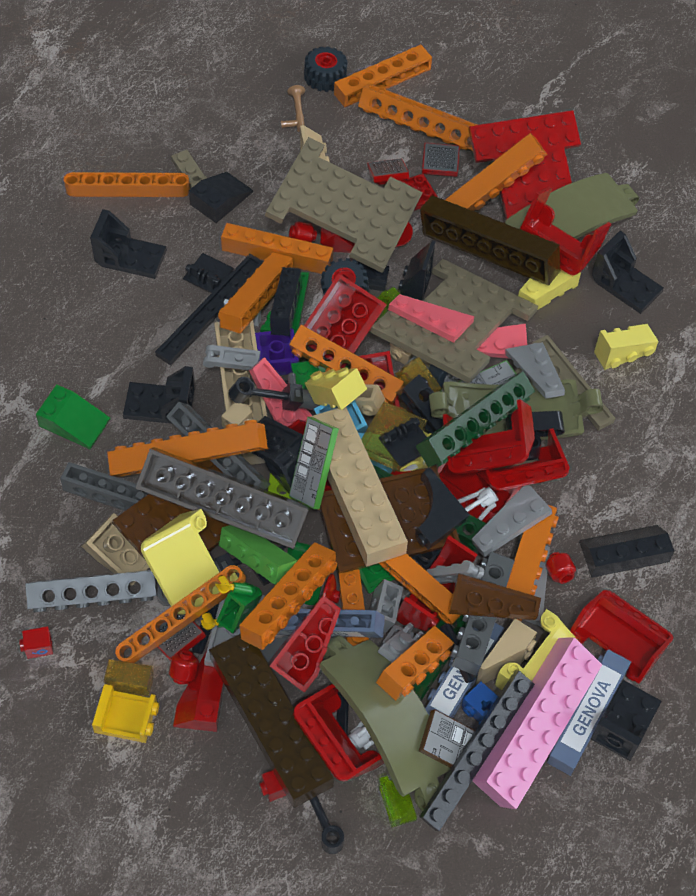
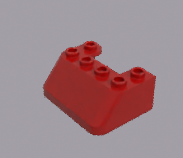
[443,399,535,474]

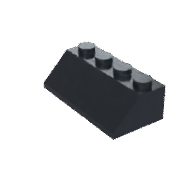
[579,525,675,578]

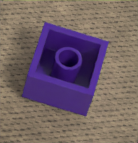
[255,328,299,375]

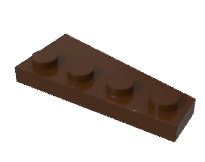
[449,574,541,620]

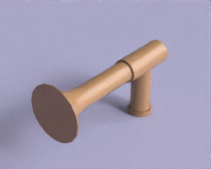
[281,85,305,132]

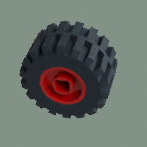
[304,46,348,92]
[321,258,369,295]

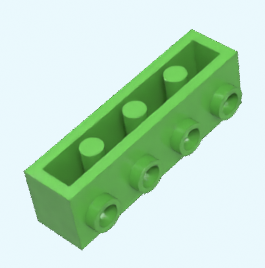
[219,525,297,585]

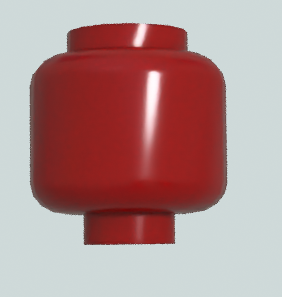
[289,221,317,243]
[545,552,576,584]
[169,650,199,685]

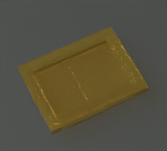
[361,402,427,472]

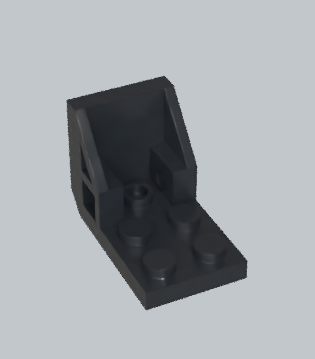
[90,209,167,279]
[592,231,664,314]
[123,366,195,424]
[251,416,303,494]
[591,680,662,761]

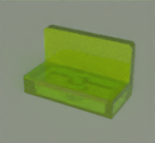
[378,776,417,828]

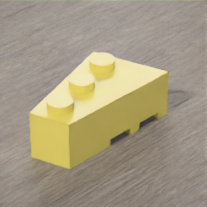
[518,270,581,309]
[594,324,658,370]
[305,367,367,410]

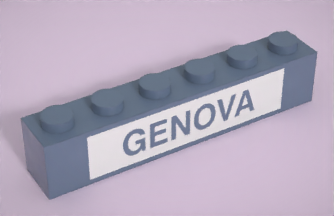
[276,609,385,638]
[425,623,505,718]
[547,649,631,776]

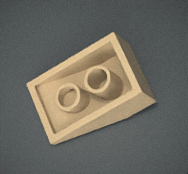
[81,513,149,586]
[476,619,537,685]

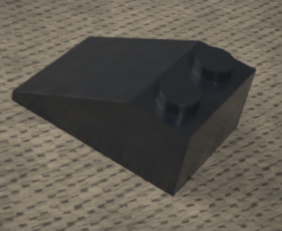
[189,172,253,223]
[398,240,436,301]

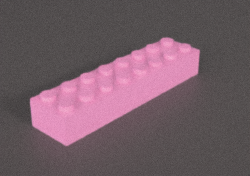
[472,637,602,809]

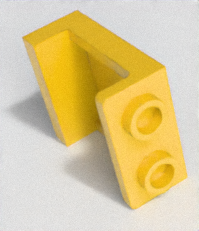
[92,684,159,743]

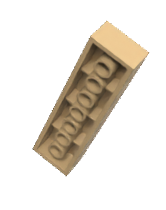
[214,320,267,465]
[307,407,408,567]

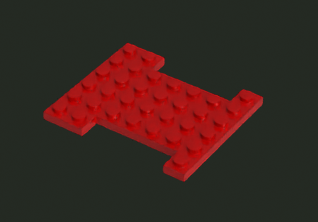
[468,110,595,235]

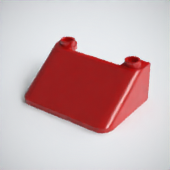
[477,428,570,491]
[438,462,523,523]
[570,590,673,684]
[293,684,384,781]

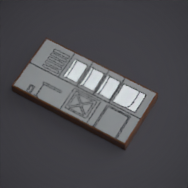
[419,709,475,768]

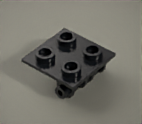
[183,253,234,293]
[378,418,427,467]

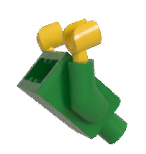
[201,576,262,634]

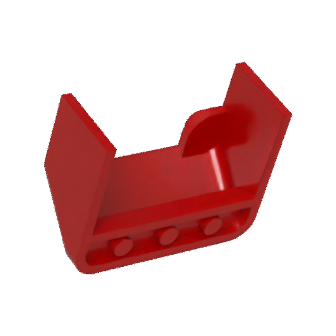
[520,186,611,275]
[396,536,478,631]

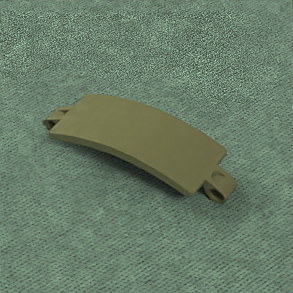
[505,173,639,239]
[429,379,603,440]
[319,635,451,811]

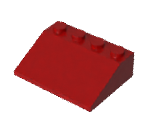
[304,274,387,368]

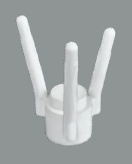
[458,487,499,521]
[348,721,374,750]

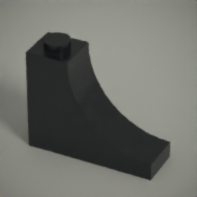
[415,467,470,550]

